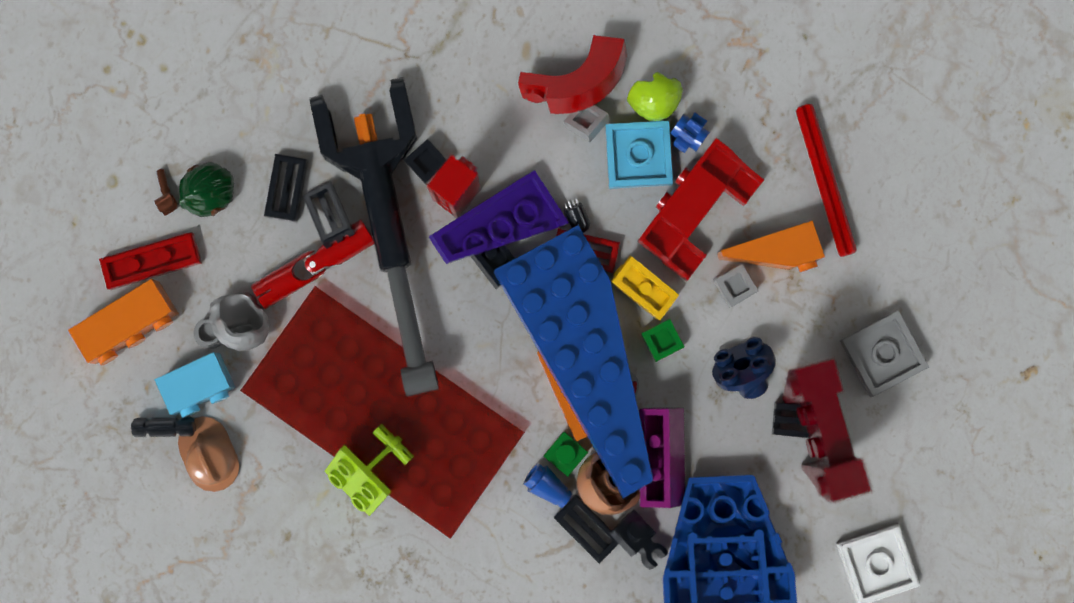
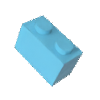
[154,352,236,418]

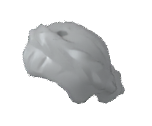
[209,292,270,351]

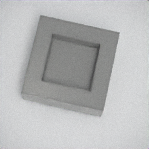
[564,105,610,142]
[714,264,758,308]

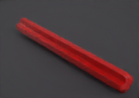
[796,104,857,257]

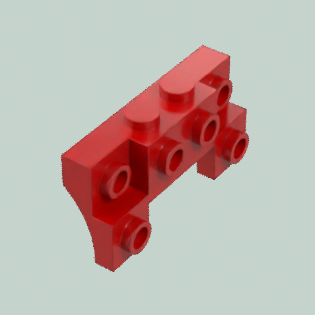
[637,138,764,281]

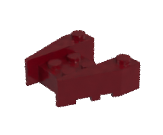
[782,358,872,503]

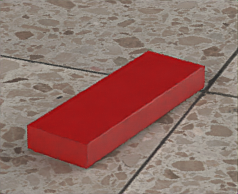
[99,232,202,290]

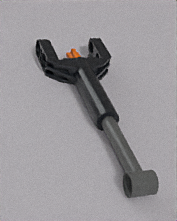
[310,77,439,396]

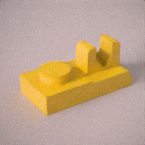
[611,256,679,320]

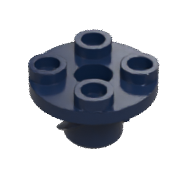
[712,337,776,399]

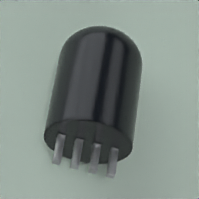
[564,198,590,233]

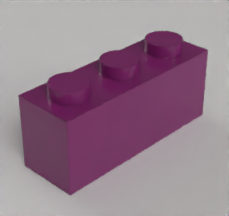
[639,407,685,508]

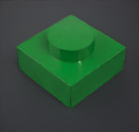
[641,319,685,362]
[543,431,588,477]

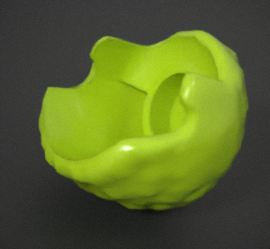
[627,72,683,121]

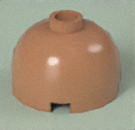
[576,452,640,515]

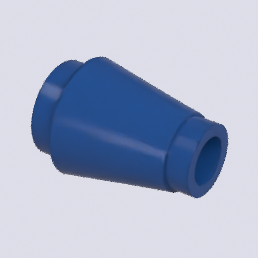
[523,463,573,508]

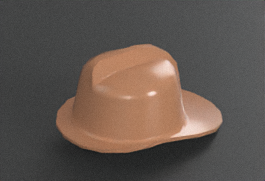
[178,416,239,492]

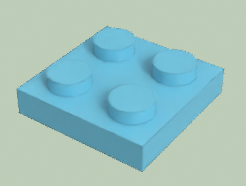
[605,121,673,189]

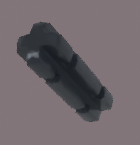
[131,417,196,437]

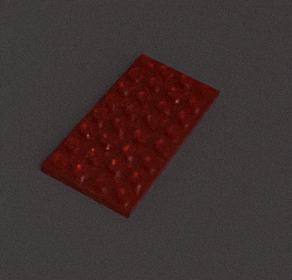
[240,286,525,539]

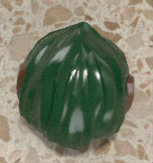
[179,162,234,217]

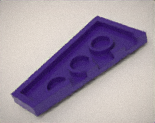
[429,170,569,264]

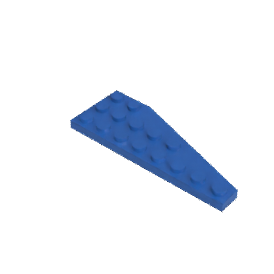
[494,225,653,498]

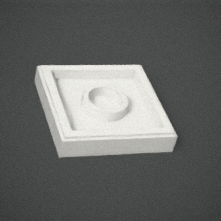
[836,523,920,603]

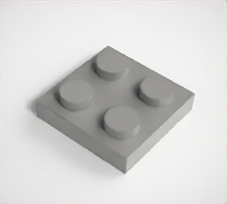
[840,310,929,397]

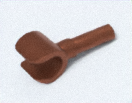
[154,169,178,216]

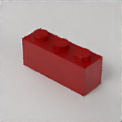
[427,155,481,218]

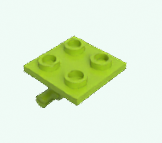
[324,424,415,516]

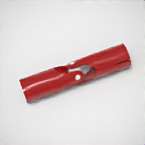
[251,219,374,309]

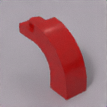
[518,35,627,114]

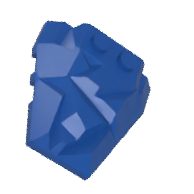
[662,475,797,603]

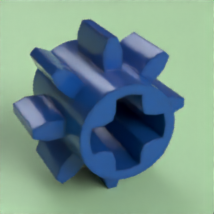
[670,112,710,153]

